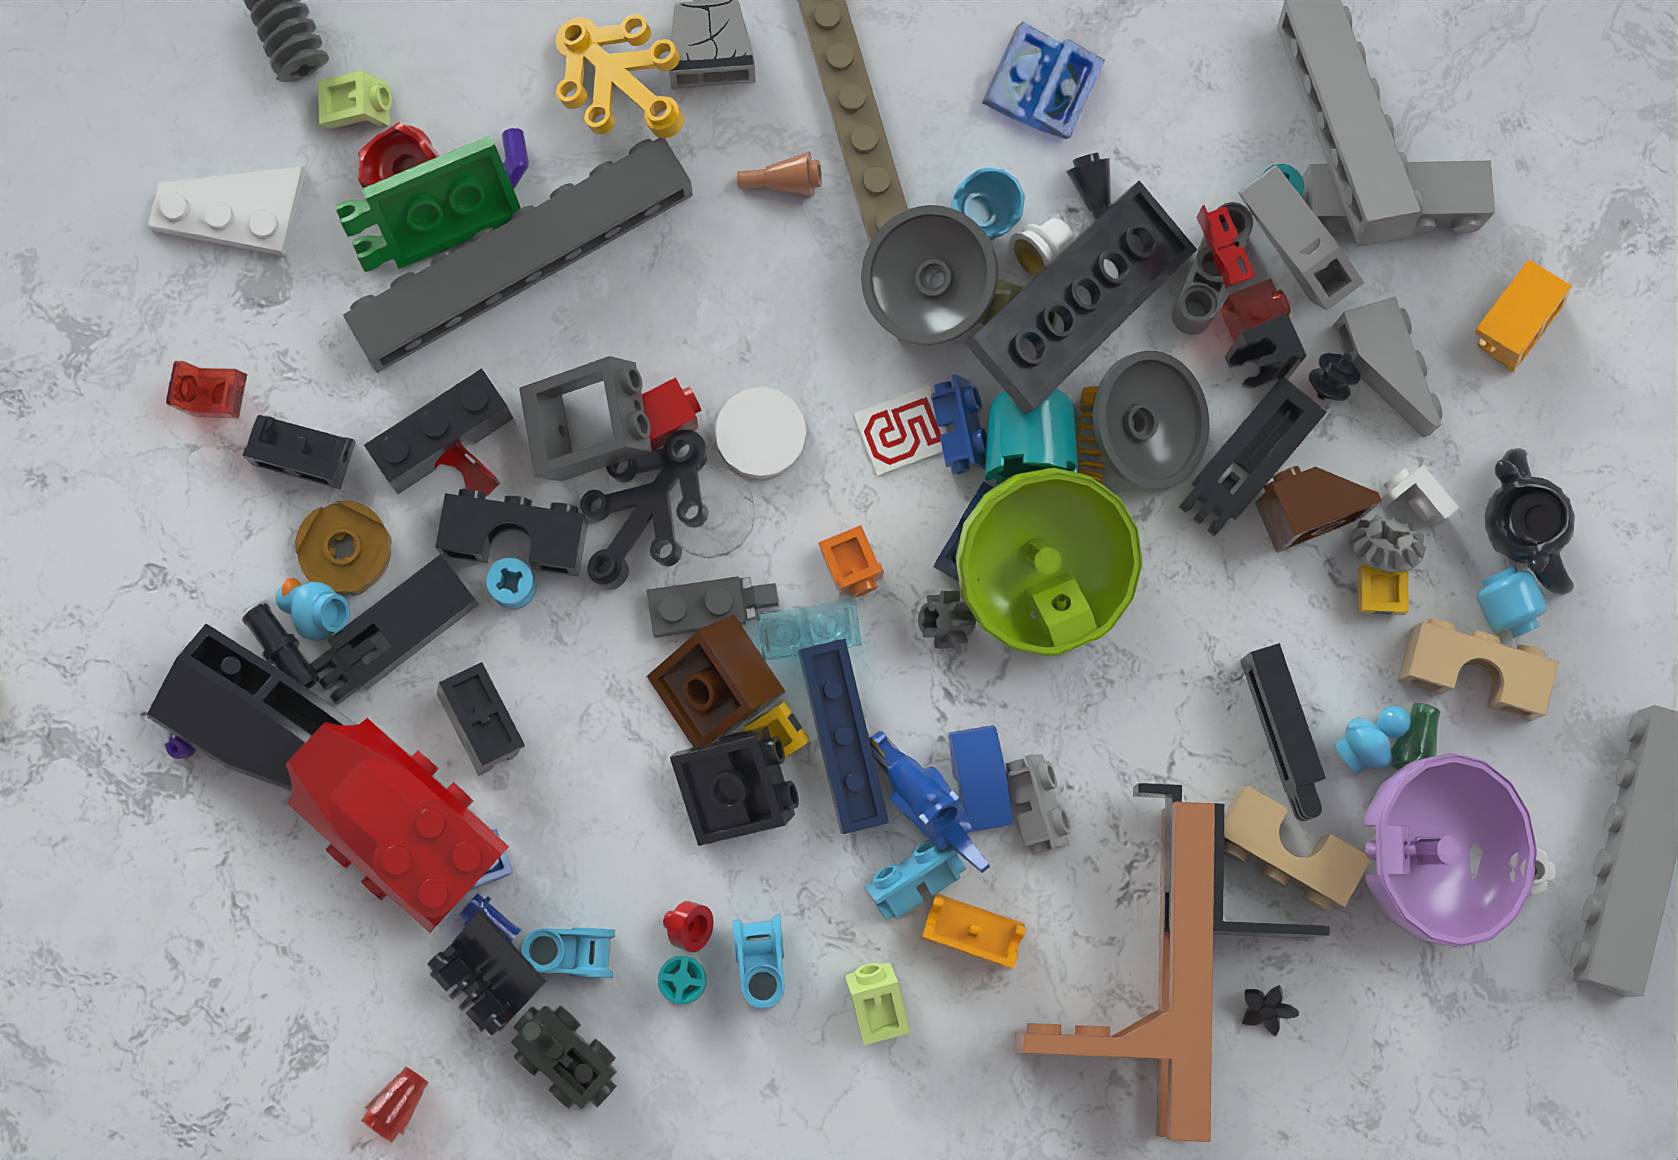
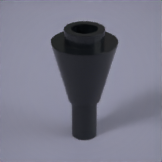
[1066,152,1111,220]

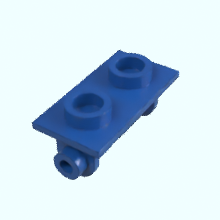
[931,375,987,475]

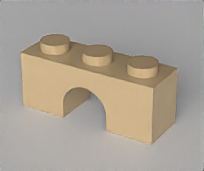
[1398,618,1559,721]
[1224,785,1371,912]

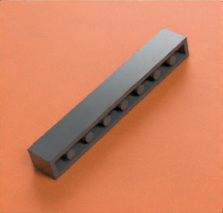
[343,138,693,373]

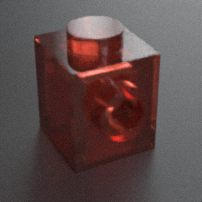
[1220,278,1290,342]

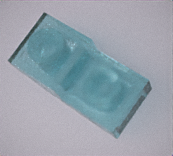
[756,599,862,660]

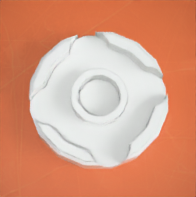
[715,387,807,480]

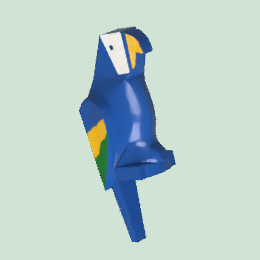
[869,731,990,873]

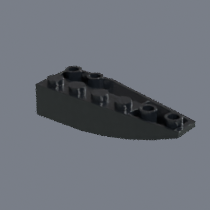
[147,623,357,791]

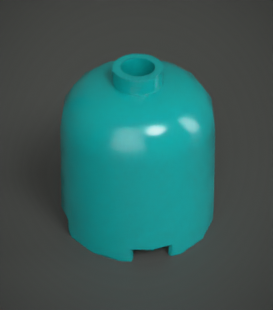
[985,388,1078,486]

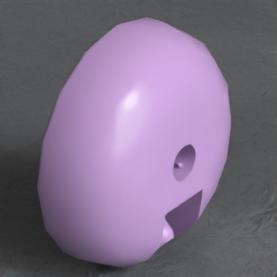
[1364,753,1537,947]

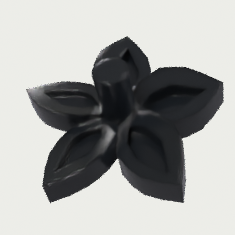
[1242,985,1299,1037]

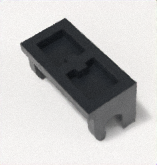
[1225,314,1307,388]
[242,415,356,490]
[437,662,525,776]

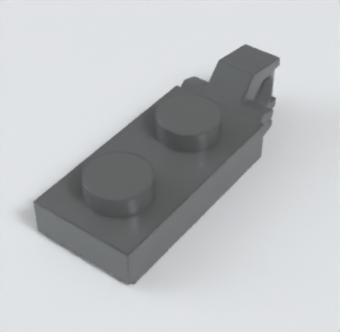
[647,576,779,638]

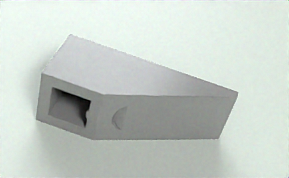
[1238,165,1364,310]
[1334,296,1442,437]

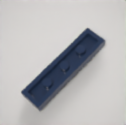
[798,638,889,834]

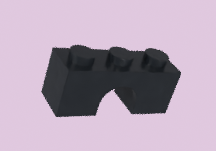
[364,368,513,494]
[435,489,588,577]

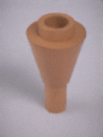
[737,151,822,197]

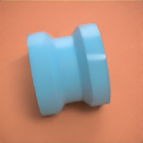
[486,558,537,610]

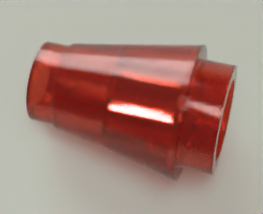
[360,1066,429,1143]

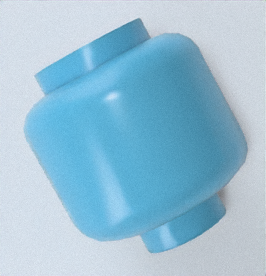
[1477,566,1548,638]

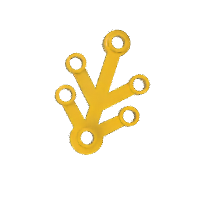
[555,14,684,138]

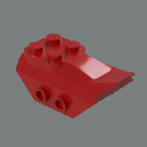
[286,718,509,933]

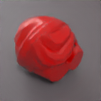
[358,122,440,188]

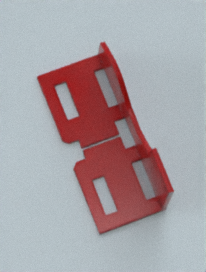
[1196,205,1255,288]
[434,443,500,497]

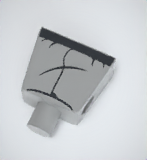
[669,0,756,89]

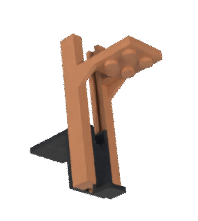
[1015,783,1330,1142]

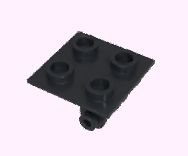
[427,910,546,1036]

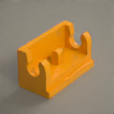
[1475,259,1572,372]
[920,894,1026,970]

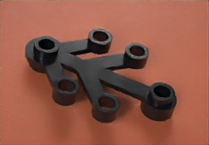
[580,429,708,590]

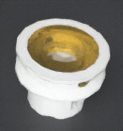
[1009,218,1074,280]

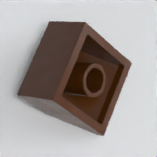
[1255,466,1382,553]
[646,614,786,747]

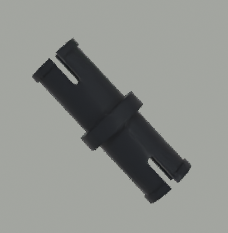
[242,603,320,689]

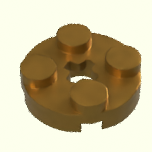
[295,500,392,595]

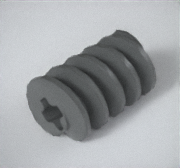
[243,0,329,82]

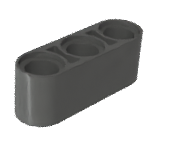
[1172,202,1253,335]

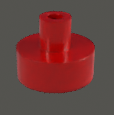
[663,901,714,952]

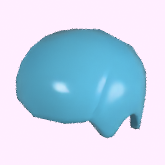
[951,168,1025,240]

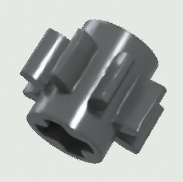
[918,590,976,649]

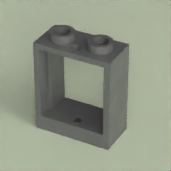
[519,356,652,481]

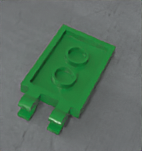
[335,135,521,272]

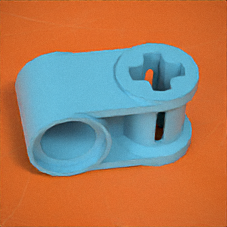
[732,915,785,1010]
[521,928,616,978]

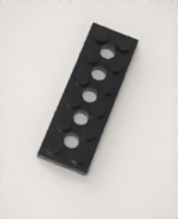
[965,180,1197,415]

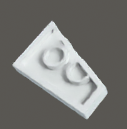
[148,166,306,257]

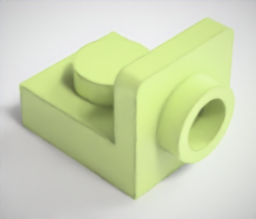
[318,70,392,129]
[845,963,910,1046]

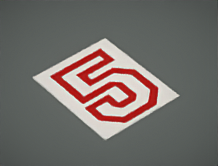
[853,385,948,476]

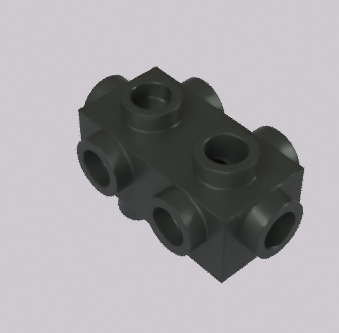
[511,1005,617,1109]

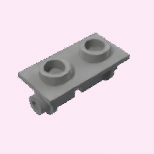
[1006,754,1071,855]

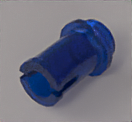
[459,893,522,942]

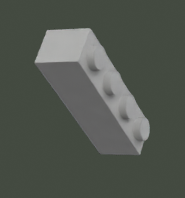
[1302,160,1495,236]

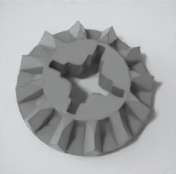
[1350,515,1426,572]

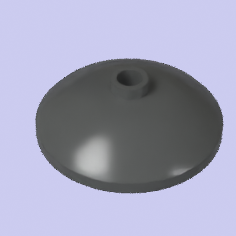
[861,205,998,345]
[1093,350,1209,490]

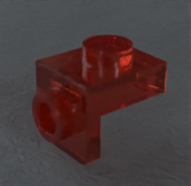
[166,361,247,419]

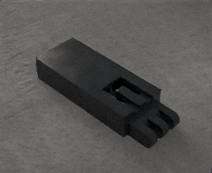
[1179,376,1327,536]
[310,555,479,705]
[1240,643,1326,821]

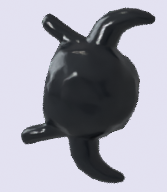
[1484,448,1575,595]

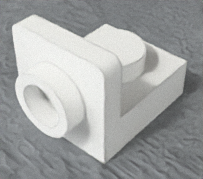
[1380,465,1460,527]

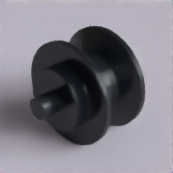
[1309,353,1361,401]

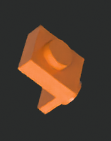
[818,525,884,598]

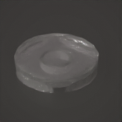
[669,466,756,559]

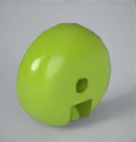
[955,468,1143,656]

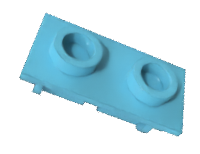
[864,840,966,920]

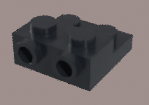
[670,726,799,846]

